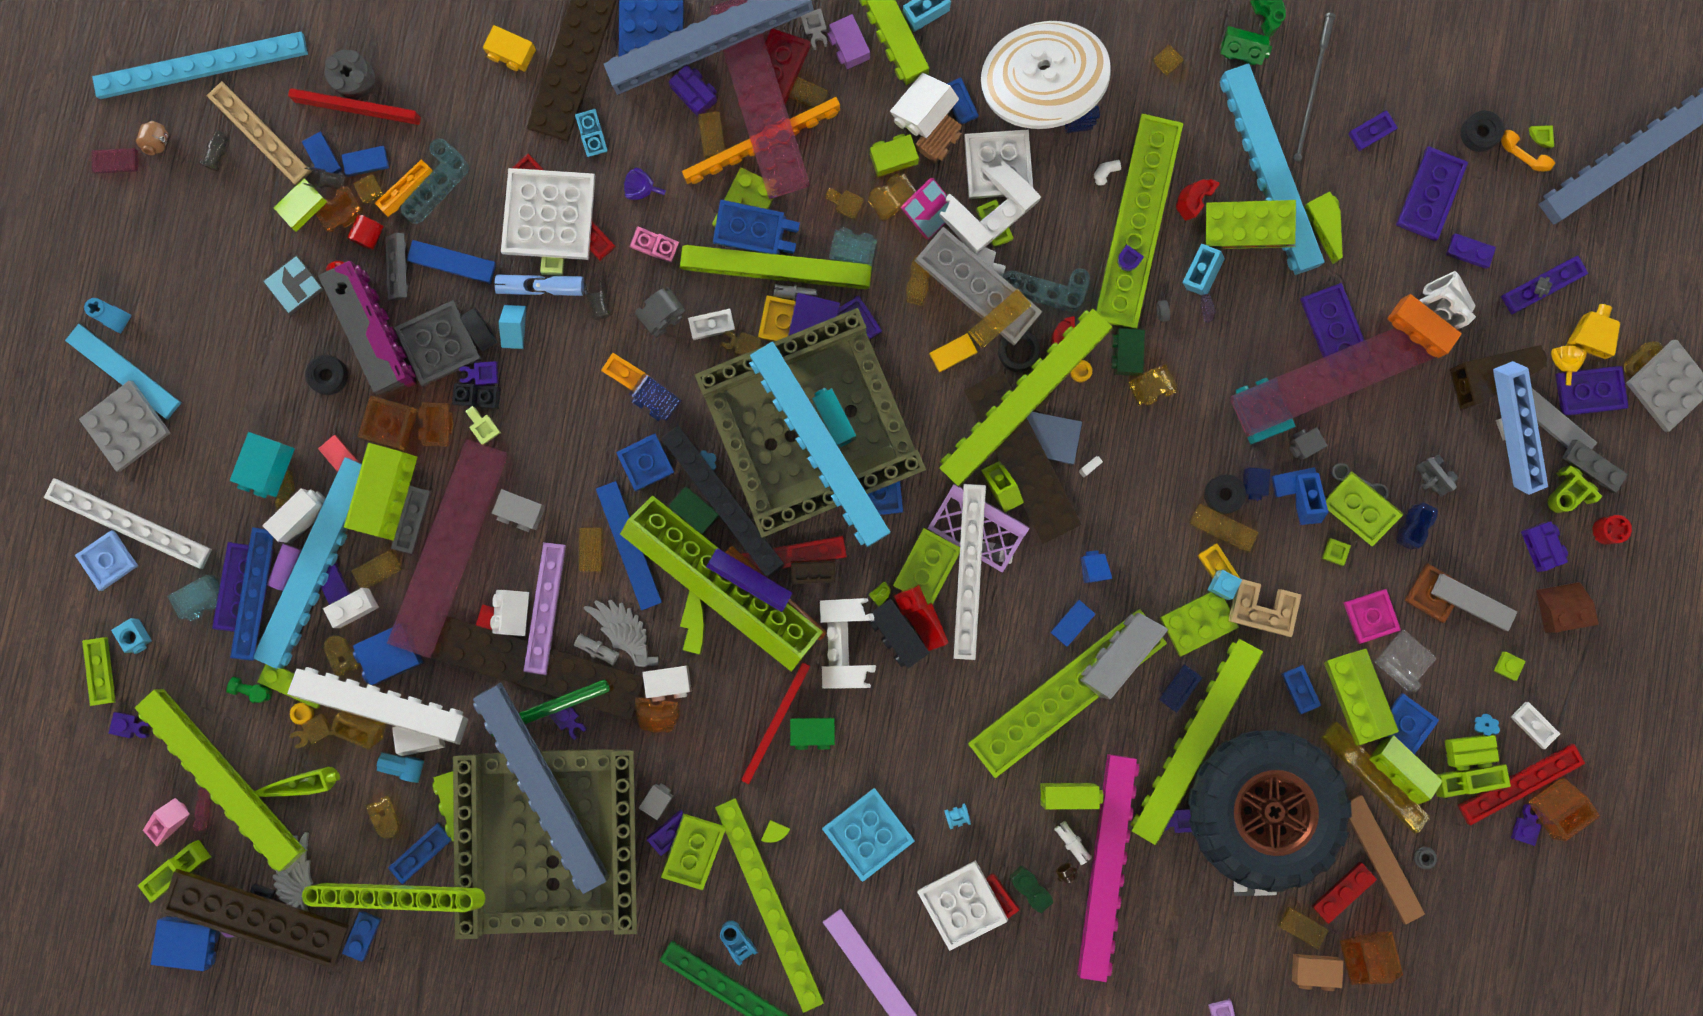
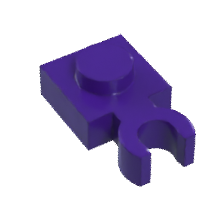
[459,361,499,386]
[549,706,587,739]
[108,712,150,738]
[1511,804,1542,846]
[1164,809,1192,833]

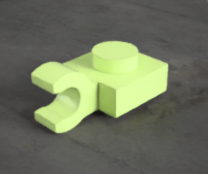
[466,406,501,445]

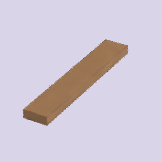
[1348,795,1425,925]

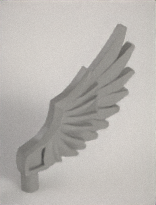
[584,600,659,667]
[273,832,313,912]

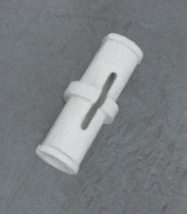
[1054,821,1092,865]

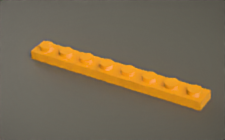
[682,97,840,184]

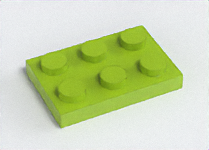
[712,167,779,227]
[1325,471,1403,547]
[893,528,960,604]
[1159,592,1239,657]
[661,813,726,890]

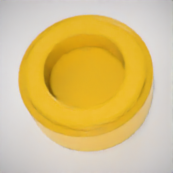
[1070,360,1092,382]
[290,702,314,725]

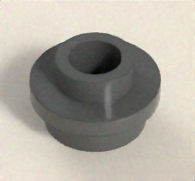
[1534,277,1552,298]
[1414,847,1437,869]

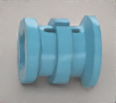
[944,803,971,830]

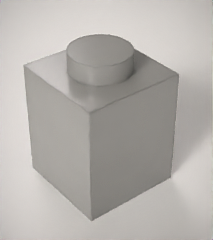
[639,783,674,820]

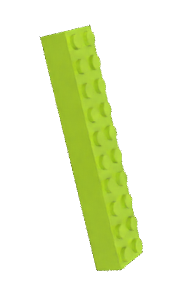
[620,495,823,672]

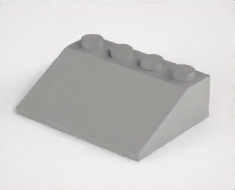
[1080,613,1168,699]

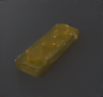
[968,289,1032,348]
[1189,504,1259,552]

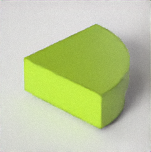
[1529,125,1554,148]
[869,582,891,607]
[761,820,790,843]

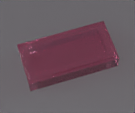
[92,148,138,173]

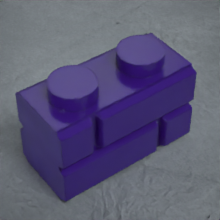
[668,65,717,118]
[1520,521,1568,572]

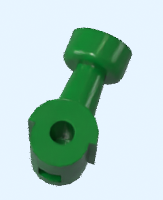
[226,676,272,703]

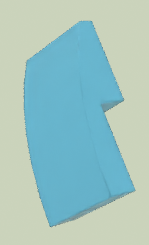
[575,109,608,157]

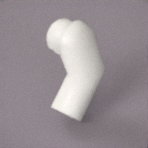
[1094,160,1121,185]

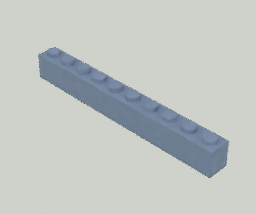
[604,0,814,95]
[1538,88,1703,225]
[473,683,610,894]

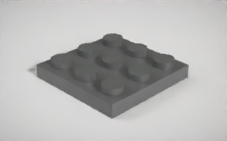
[394,300,482,387]

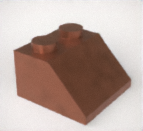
[1536,582,1599,633]

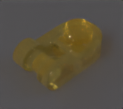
[324,636,358,676]
[366,796,400,838]

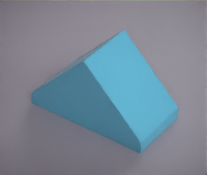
[499,305,526,349]

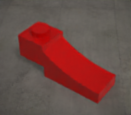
[894,585,949,651]

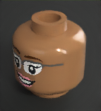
[136,121,169,155]

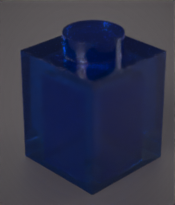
[1243,467,1271,500]

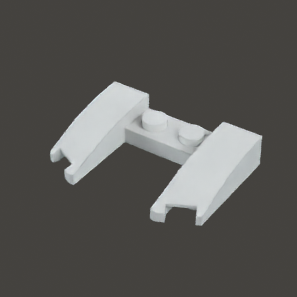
[939,161,1041,254]
[820,598,876,688]

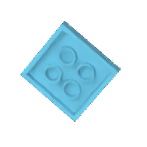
[822,788,915,882]

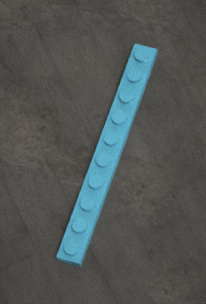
[92,32,308,99]

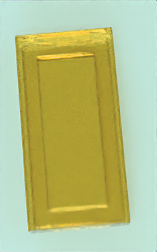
[1278,907,1329,949]

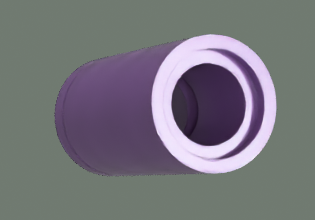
[266,544,302,591]

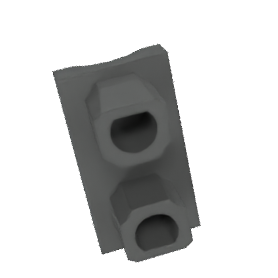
[1416,455,1458,497]

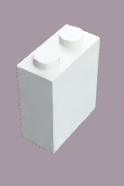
[890,73,959,138]
[262,488,326,544]

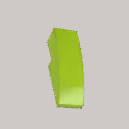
[680,591,705,654]
[1436,765,1511,798]
[137,840,211,903]

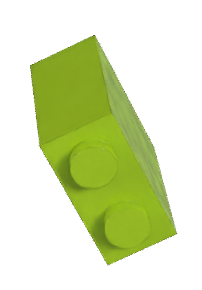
[1040,783,1103,809]

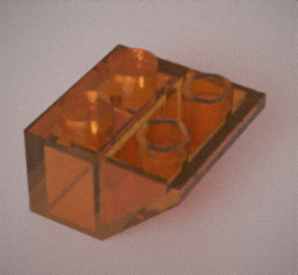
[1528,778,1600,841]
[1340,931,1403,985]

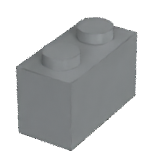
[492,489,546,532]

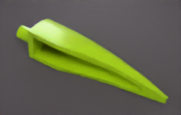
[254,767,340,797]

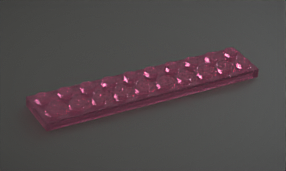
[710,0,810,199]
[1230,328,1436,437]
[387,439,508,658]

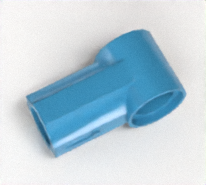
[376,752,424,783]

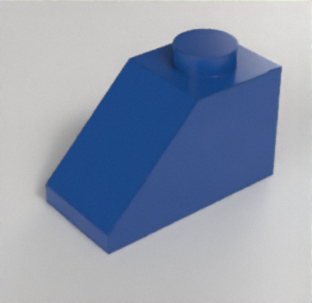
[1296,473,1328,525]
[1080,550,1112,583]

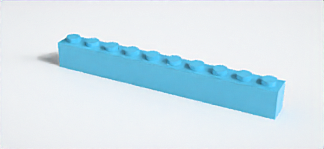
[1220,63,1324,275]
[749,341,890,547]
[254,457,362,669]

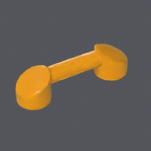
[1501,130,1555,172]

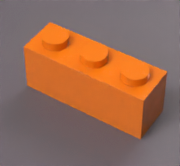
[1387,294,1462,358]

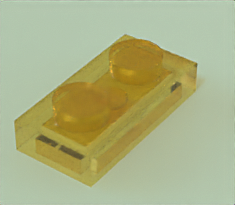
[698,111,725,158]
[351,550,402,588]

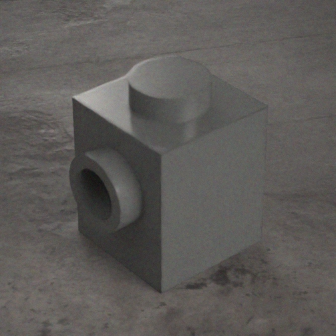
[1289,427,1328,461]

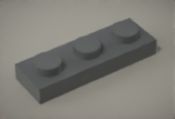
[385,233,408,301]
[1562,440,1628,493]
[391,486,432,554]

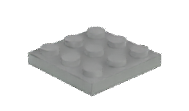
[1626,340,1703,432]
[79,381,170,472]

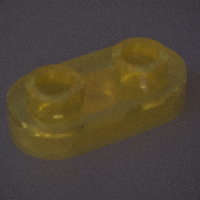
[1624,341,1663,377]

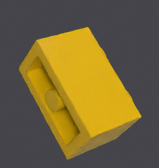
[483,25,536,72]

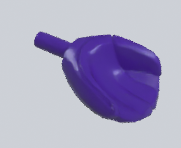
[624,167,666,200]

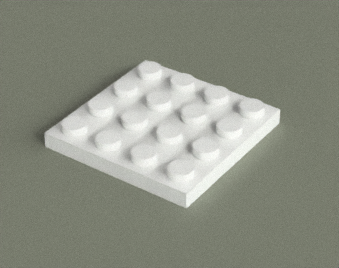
[501,168,596,260]

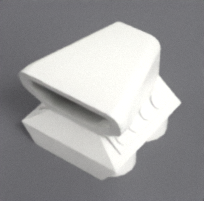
[1419,271,1476,329]

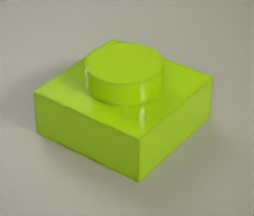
[1494,652,1526,681]

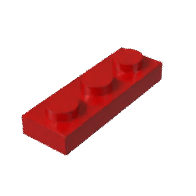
[1312,862,1377,924]

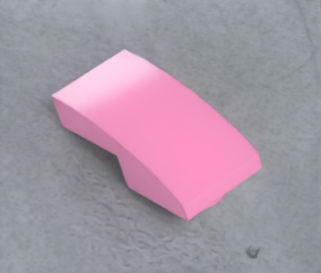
[629,226,679,262]

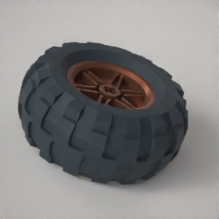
[1188,730,1352,892]

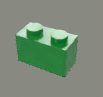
[790,718,835,750]

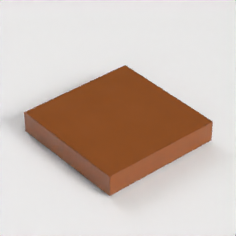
[1405,563,1461,623]

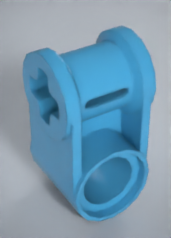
[84,298,132,334]
[720,921,758,966]

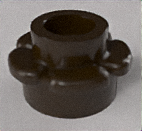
[1056,863,1077,883]

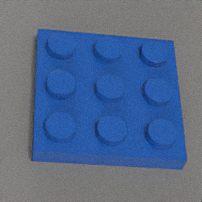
[619,0,684,57]

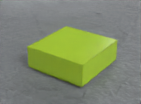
[1322,538,1351,566]

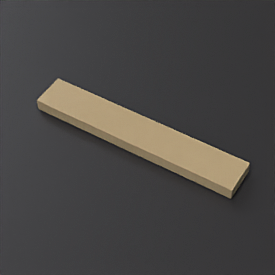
[206,81,312,185]

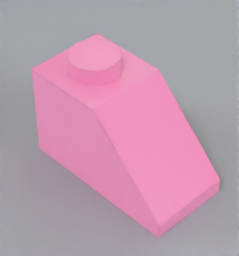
[143,798,190,846]

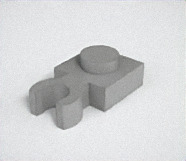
[801,9,828,50]

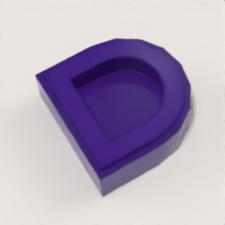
[1117,244,1144,271]

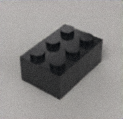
[868,599,930,669]

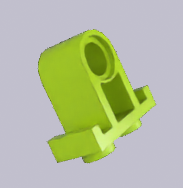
[1547,465,1602,513]

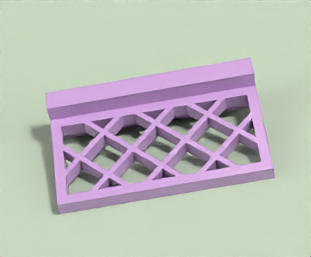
[928,483,1029,573]

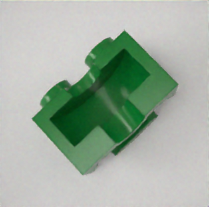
[1250,0,1286,38]

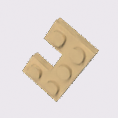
[1228,579,1301,637]

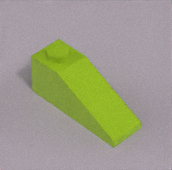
[1304,192,1343,264]

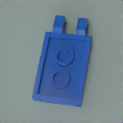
[712,200,800,255]

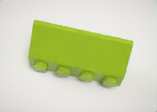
[344,443,418,541]
[1324,649,1399,746]

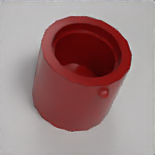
[347,214,384,250]
[1592,515,1632,545]

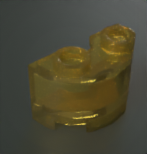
[1128,364,1178,406]

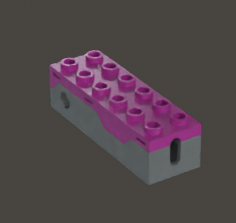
[318,260,416,399]

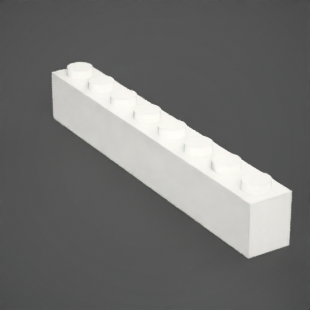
[287,667,469,745]

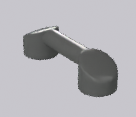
[1331,463,1389,499]

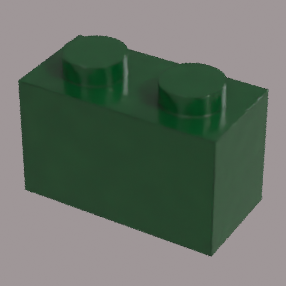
[1111,329,1145,376]
[669,486,720,536]

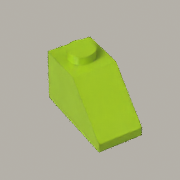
[981,461,1024,513]

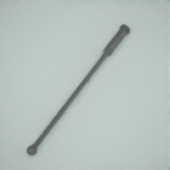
[1294,13,1336,162]

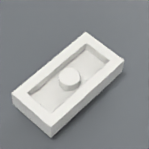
[688,309,735,340]
[1511,702,1560,749]

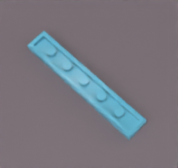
[65,324,182,419]

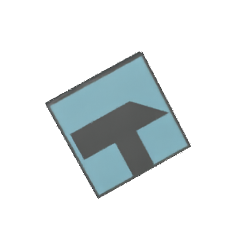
[262,255,324,316]

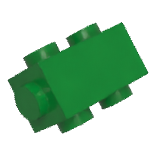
[1221,26,1272,65]

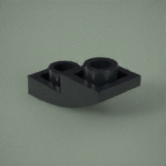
[452,383,501,409]

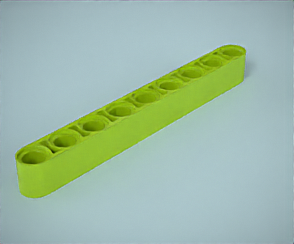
[680,245,872,289]
[302,883,485,912]

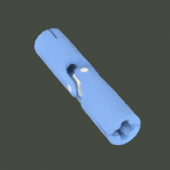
[495,274,584,296]

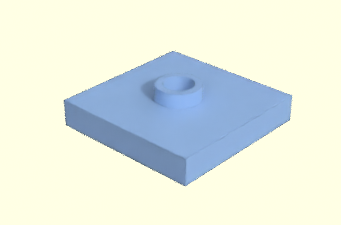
[75,530,138,591]

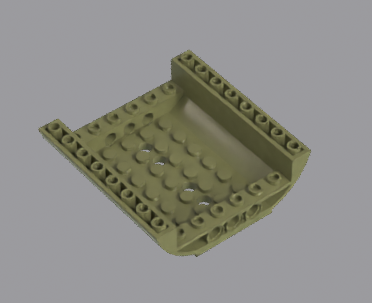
[695,308,926,538]
[453,749,637,939]

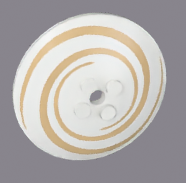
[981,21,1111,129]

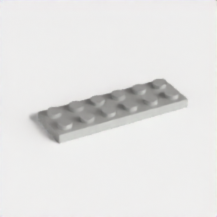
[915,227,1042,345]

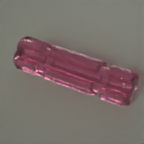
[193,787,211,831]

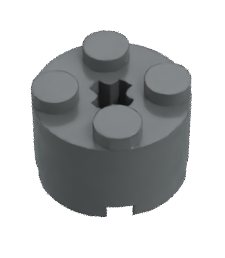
[325,50,375,99]
[635,287,686,338]

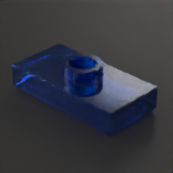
[1158,664,1203,713]

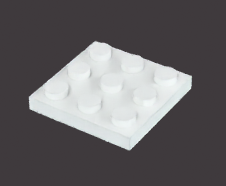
[964,130,1033,199]
[917,860,1008,951]

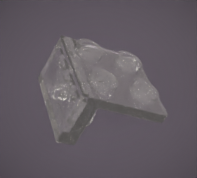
[1375,630,1436,692]

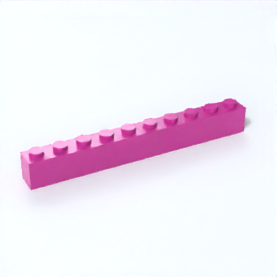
[1077,754,1139,982]

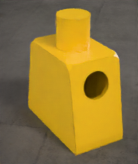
[1567,304,1620,359]

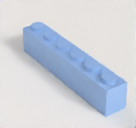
[1493,361,1548,495]

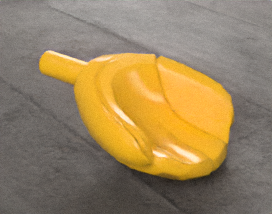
[1551,345,1587,386]

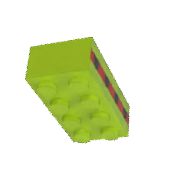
[1206,200,1296,249]

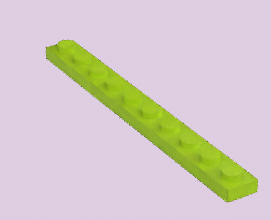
[715,798,824,1013]

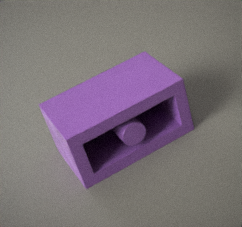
[827,14,870,69]

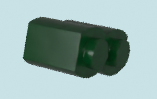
[1010,866,1053,913]

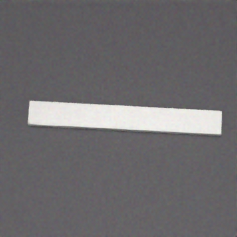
[44,478,212,569]
[954,484,986,660]

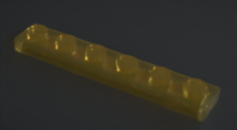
[1321,721,1430,834]

